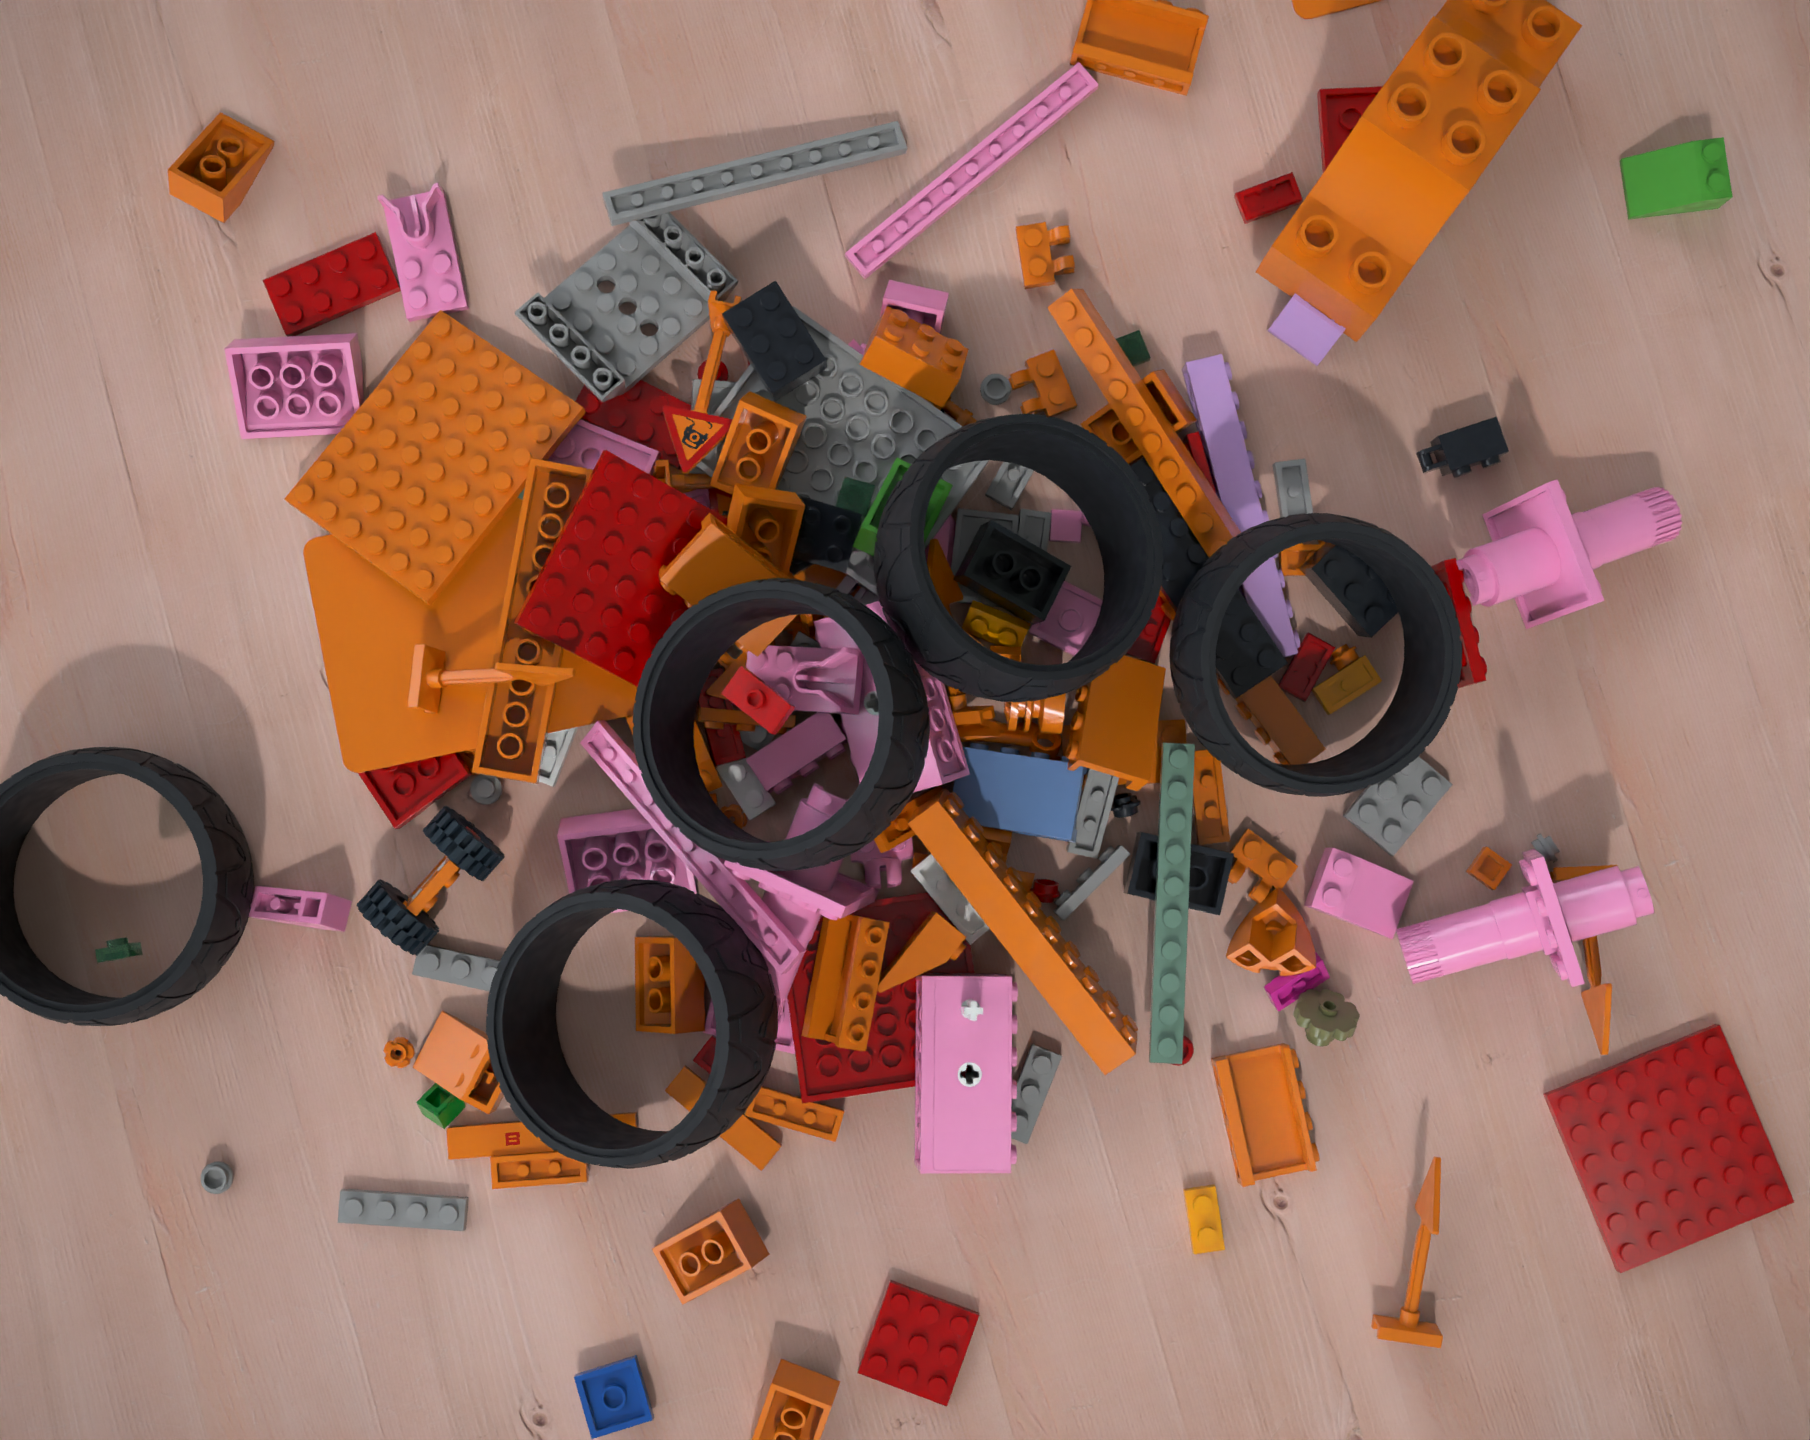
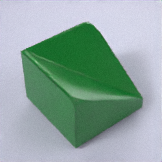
[416,1083,466,1129]

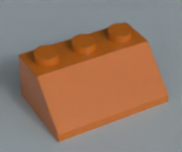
[635,936,705,1034]

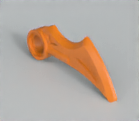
[956,719,1062,760]

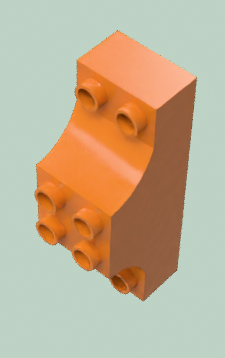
[1256,0,1583,342]

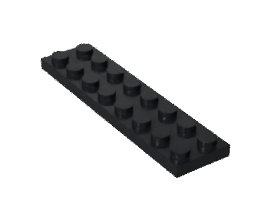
[1131,457,1288,699]

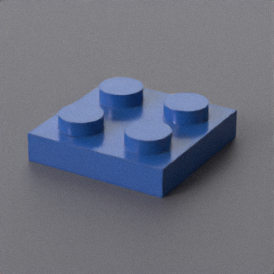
[574,1355,654,1439]

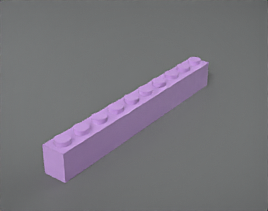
[1182,354,1300,658]

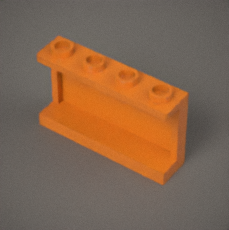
[1070,0,1209,96]
[659,513,797,657]
[1066,655,1166,791]
[801,914,890,1051]
[1211,1043,1320,1187]

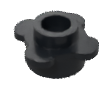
[1111,793,1141,818]

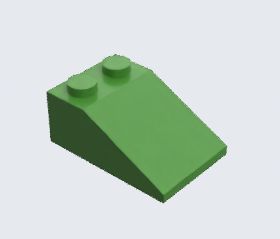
[1619,137,1733,220]
[853,458,953,557]

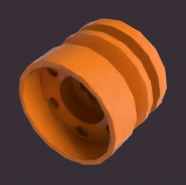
[1004,693,1066,734]

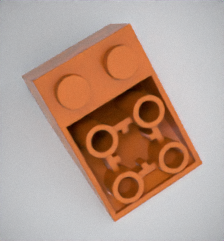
[413,1011,504,1114]

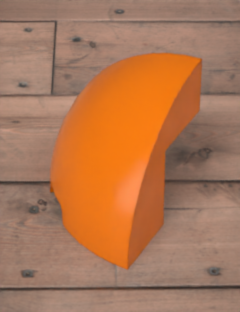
[1226,887,1316,976]

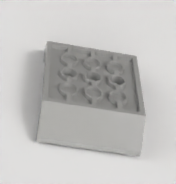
[515,212,738,402]

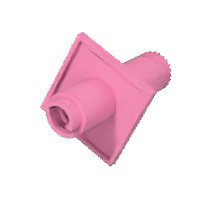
[1456,479,1682,629]
[723,783,879,1019]
[1396,849,1654,987]

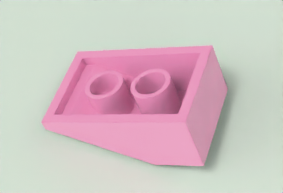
[1304,847,1414,939]

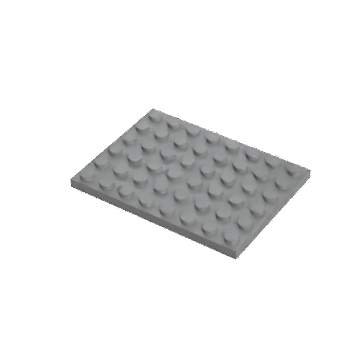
[695,306,990,597]

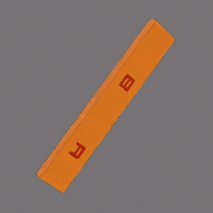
[446,1112,638,1160]

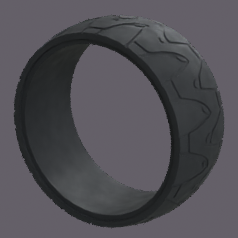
[874,414,1164,702]
[1169,513,1462,797]
[633,578,930,871]
[0,747,254,1026]
[486,879,778,1169]

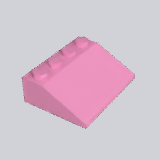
[224,333,364,439]
[557,808,698,913]

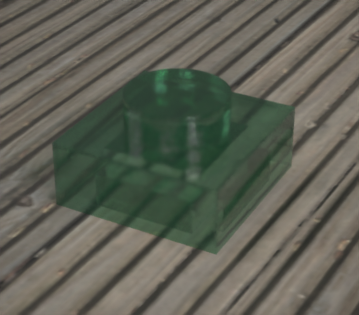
[1116,330,1151,367]
[836,477,875,517]
[95,937,143,963]

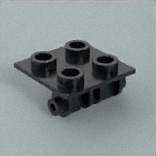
[793,496,862,573]

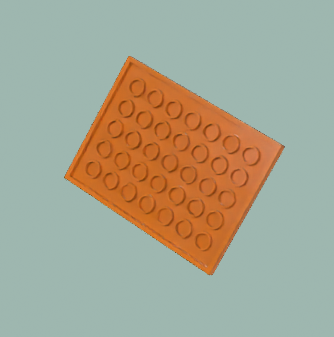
[284,310,586,606]

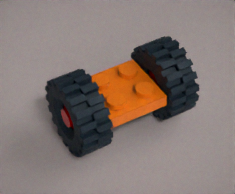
[357,806,505,956]

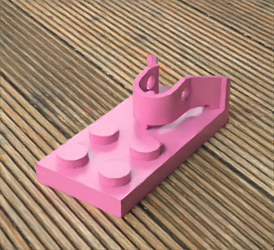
[377,183,469,322]
[746,645,864,715]

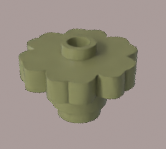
[1293,989,1360,1047]

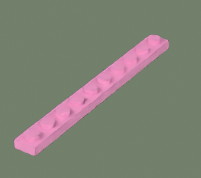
[845,62,1099,280]
[580,720,807,975]

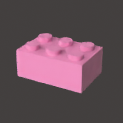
[745,712,848,795]

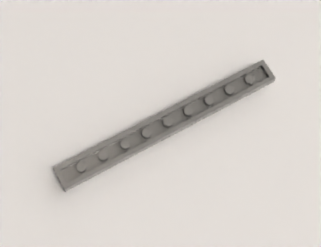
[602,121,907,226]

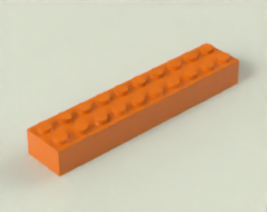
[472,458,593,784]
[908,787,1138,1075]

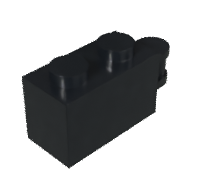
[1416,417,1509,478]

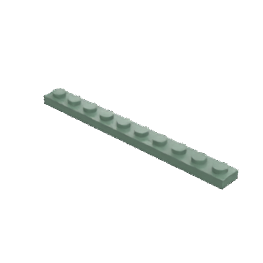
[1149,743,1195,1064]

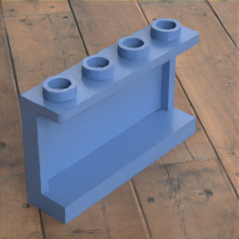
[953,743,1087,843]

